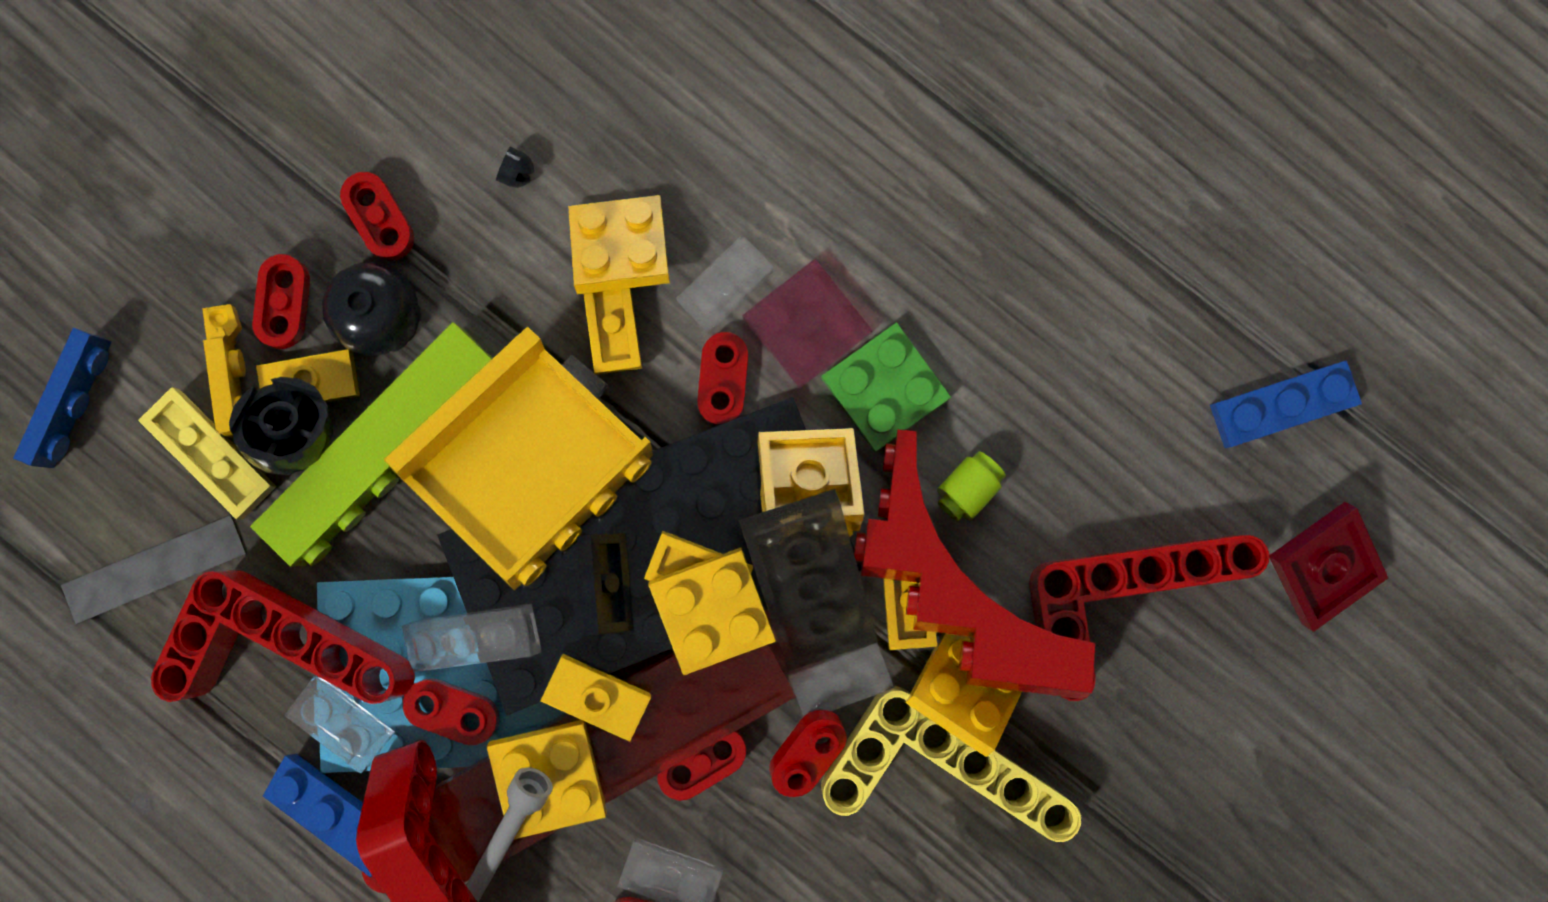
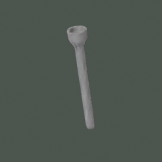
[466,767,553,902]

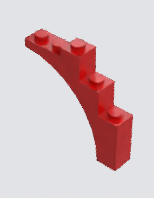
[853,429,1095,699]

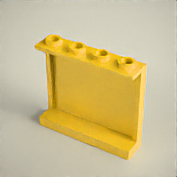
[384,326,653,591]

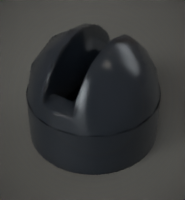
[496,146,534,188]

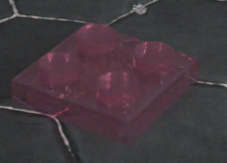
[742,259,873,390]

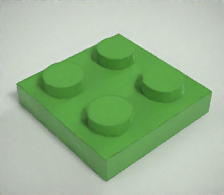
[821,322,951,453]

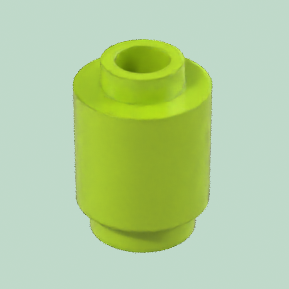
[937,451,1006,521]

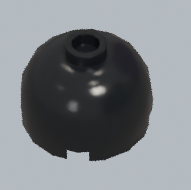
[322,262,421,357]
[229,377,333,475]

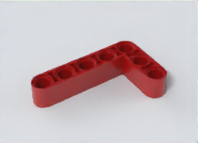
[1029,535,1269,701]
[151,570,415,704]
[356,740,477,902]

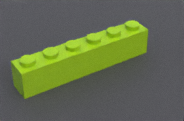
[250,322,493,567]

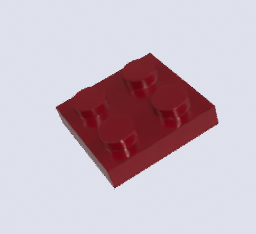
[1269,502,1388,632]

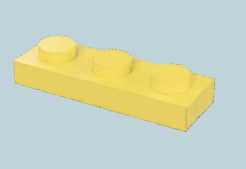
[138,387,277,520]

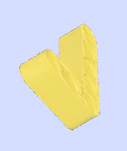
[821,686,1081,842]

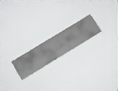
[61,515,246,624]

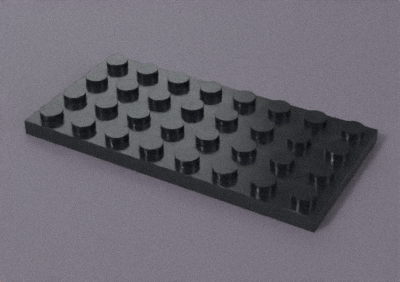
[437,397,862,715]

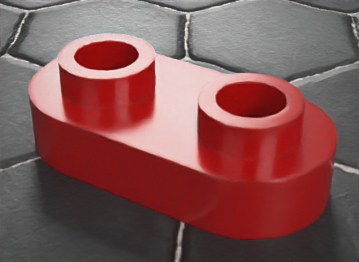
[340,172,414,261]
[252,254,310,349]
[697,332,748,426]
[403,678,500,745]
[769,710,846,797]
[657,725,746,801]

